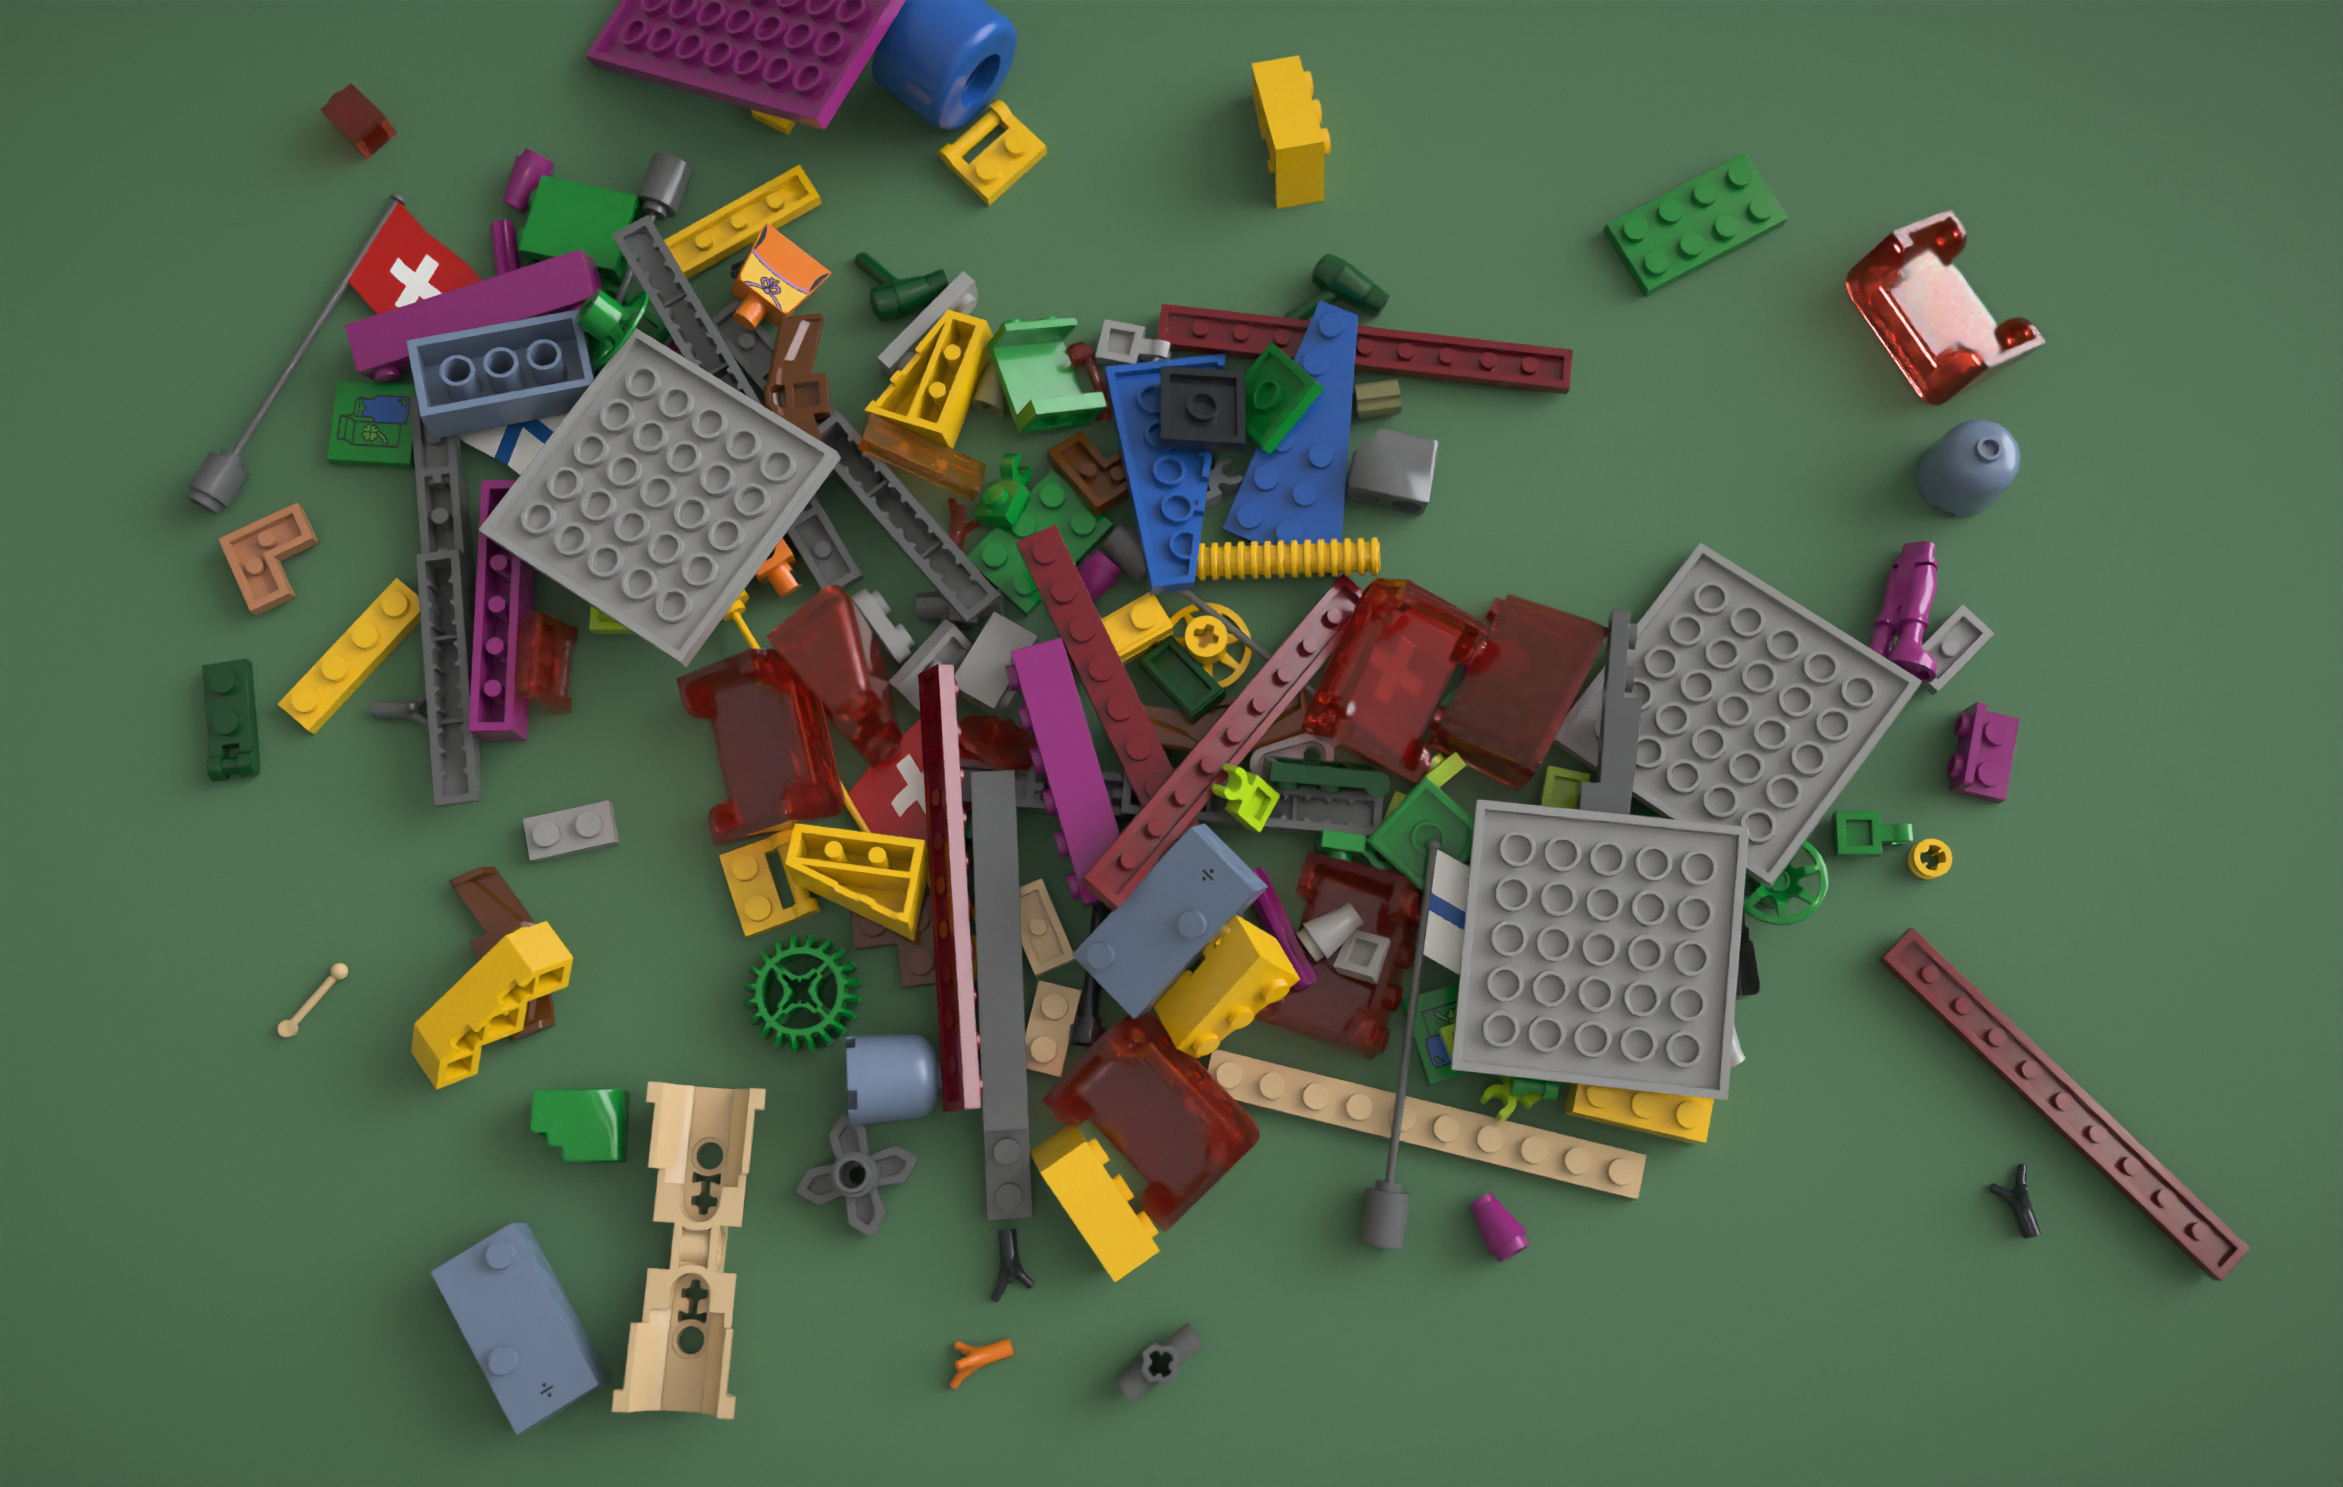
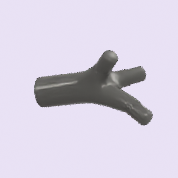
[371,694,429,729]

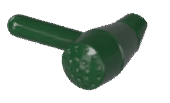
[855,252,949,321]
[1285,253,1389,320]

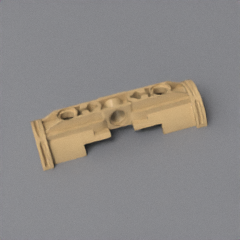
[612,1082,767,1419]

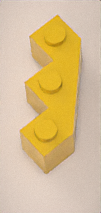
[411,921,573,1090]

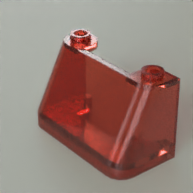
[1846,209,2046,405]
[1302,578,1491,784]
[766,585,902,768]
[1427,593,1610,792]
[676,649,844,846]
[1042,1012,1260,1232]

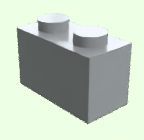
[954,612,1040,718]

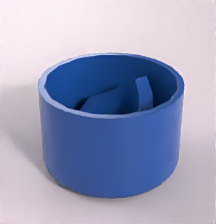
[872,0,1017,131]

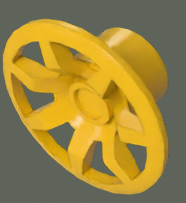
[1170,603,1252,688]

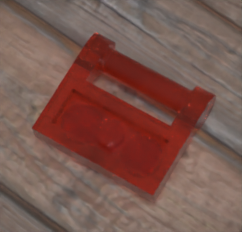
[515,611,578,714]

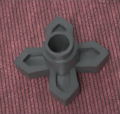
[797,1115,919,1236]

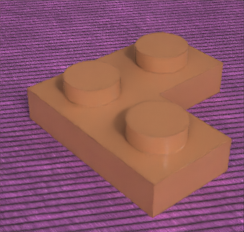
[218,502,319,616]

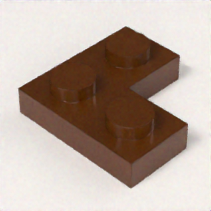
[1047,431,1129,517]
[851,896,936,989]

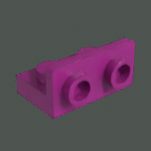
[1946,702,2020,804]

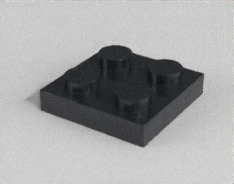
[1159,366,1246,452]

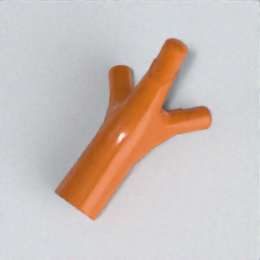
[949,1338,1014,1389]

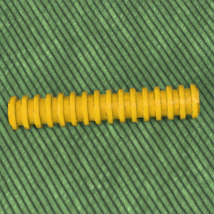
[1195,537,1381,581]

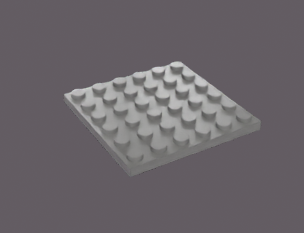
[478,328,841,667]
[1550,542,1922,889]
[1451,799,1749,1100]

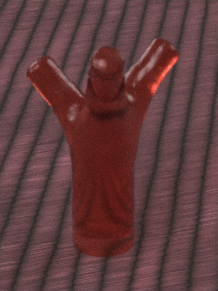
[948,498,981,551]

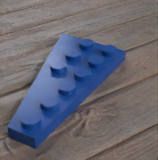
[1222,300,1358,578]
[1104,354,1226,595]

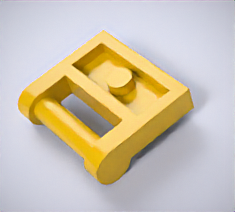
[938,99,1047,206]
[719,829,821,939]

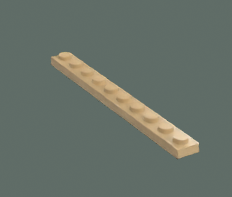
[1202,1049,1647,1199]

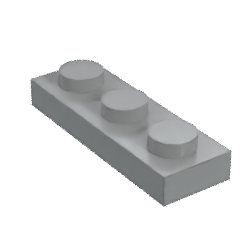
[877,271,978,379]

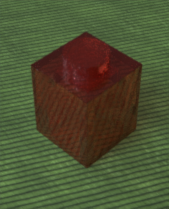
[320,83,397,160]

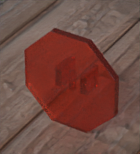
[959,715,1036,771]

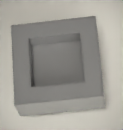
[1333,929,1394,985]

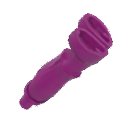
[1867,541,1938,683]

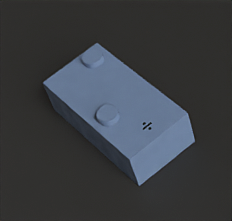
[406,309,596,439]
[1072,824,1268,1019]
[431,1223,612,1435]

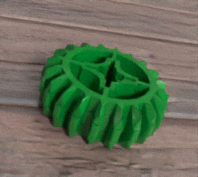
[743,933,863,1054]

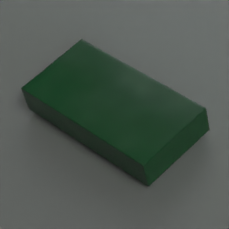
[1138,635,1226,723]

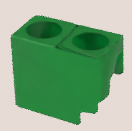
[530,1088,630,1164]

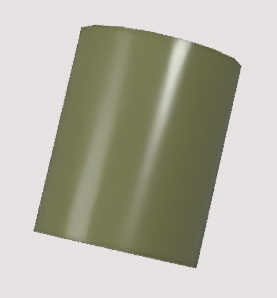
[972,361,1008,417]
[1352,379,1402,420]

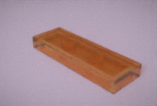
[857,412,986,501]

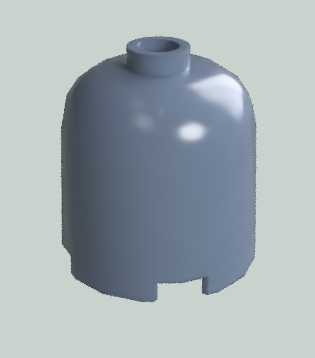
[1916,419,2021,518]
[846,1034,942,1126]

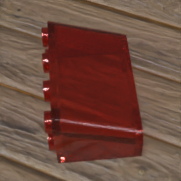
[1254,851,1423,1060]

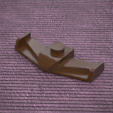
[763,313,835,478]
[1142,689,1311,753]
[449,867,555,1043]

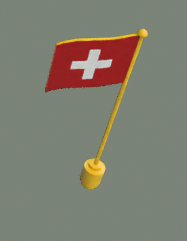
[722,589,978,848]

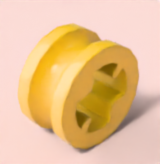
[1906,838,1953,880]

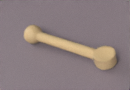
[278,963,348,1038]

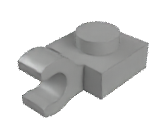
[1095,319,1172,366]

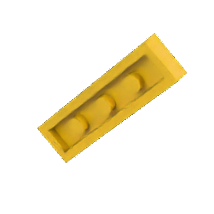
[664,164,822,279]
[278,578,421,734]

